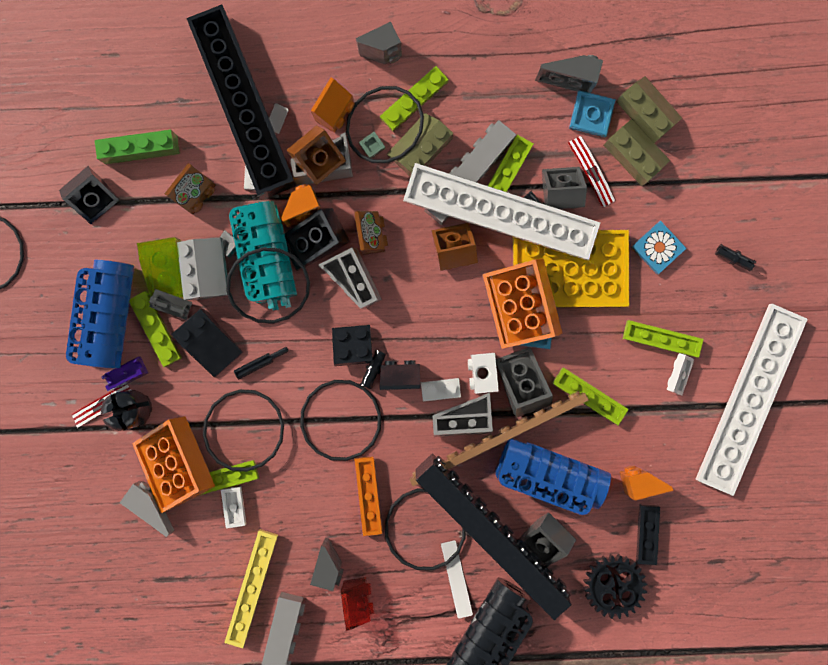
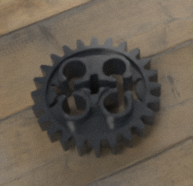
[583,554,648,619]

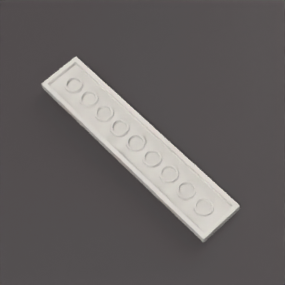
[403,163,600,260]
[695,304,807,496]

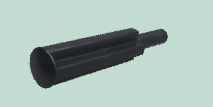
[234,347,289,380]

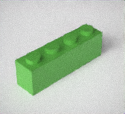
[95,130,180,164]

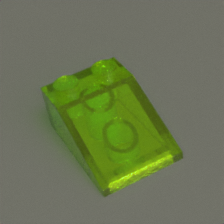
[137,237,183,298]

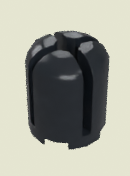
[100,390,152,431]

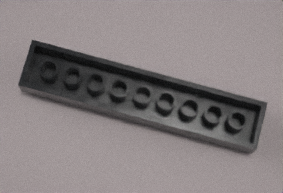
[186,4,297,200]
[415,453,572,620]

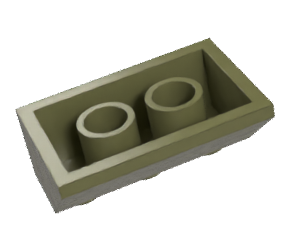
[616,76,683,143]
[387,113,453,177]
[603,119,670,186]

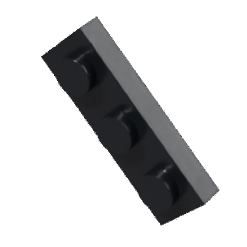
[636,504,660,565]

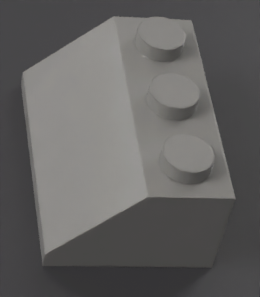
[177,238,227,300]

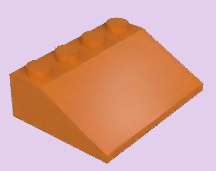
[483,258,563,349]
[132,416,215,514]

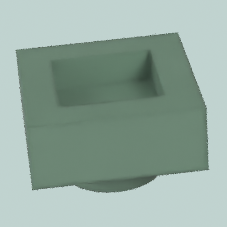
[359,132,385,158]

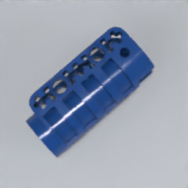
[66,259,135,368]
[495,438,611,515]

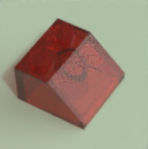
[340,577,375,631]

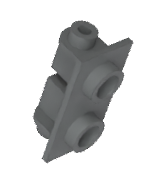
[149,289,193,320]

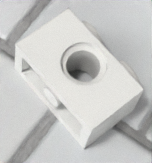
[468,353,499,394]

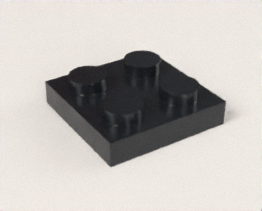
[332,325,373,366]

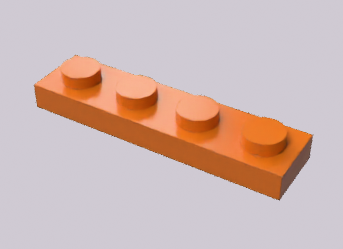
[354,456,382,536]

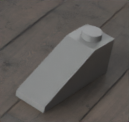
[120,481,174,537]

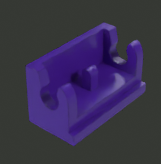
[101,356,149,391]

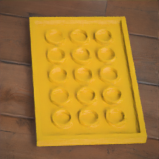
[513,230,629,307]

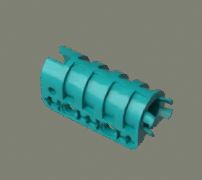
[229,201,297,311]

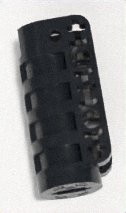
[447,577,533,665]

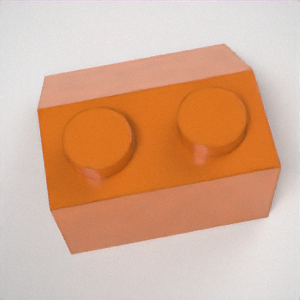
[311,77,355,133]
[281,184,321,227]
[619,466,673,500]

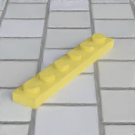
[224,529,278,648]

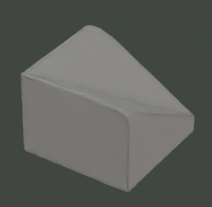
[220,230,240,258]

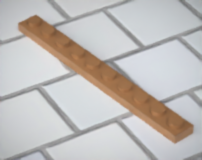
[410,391,588,487]

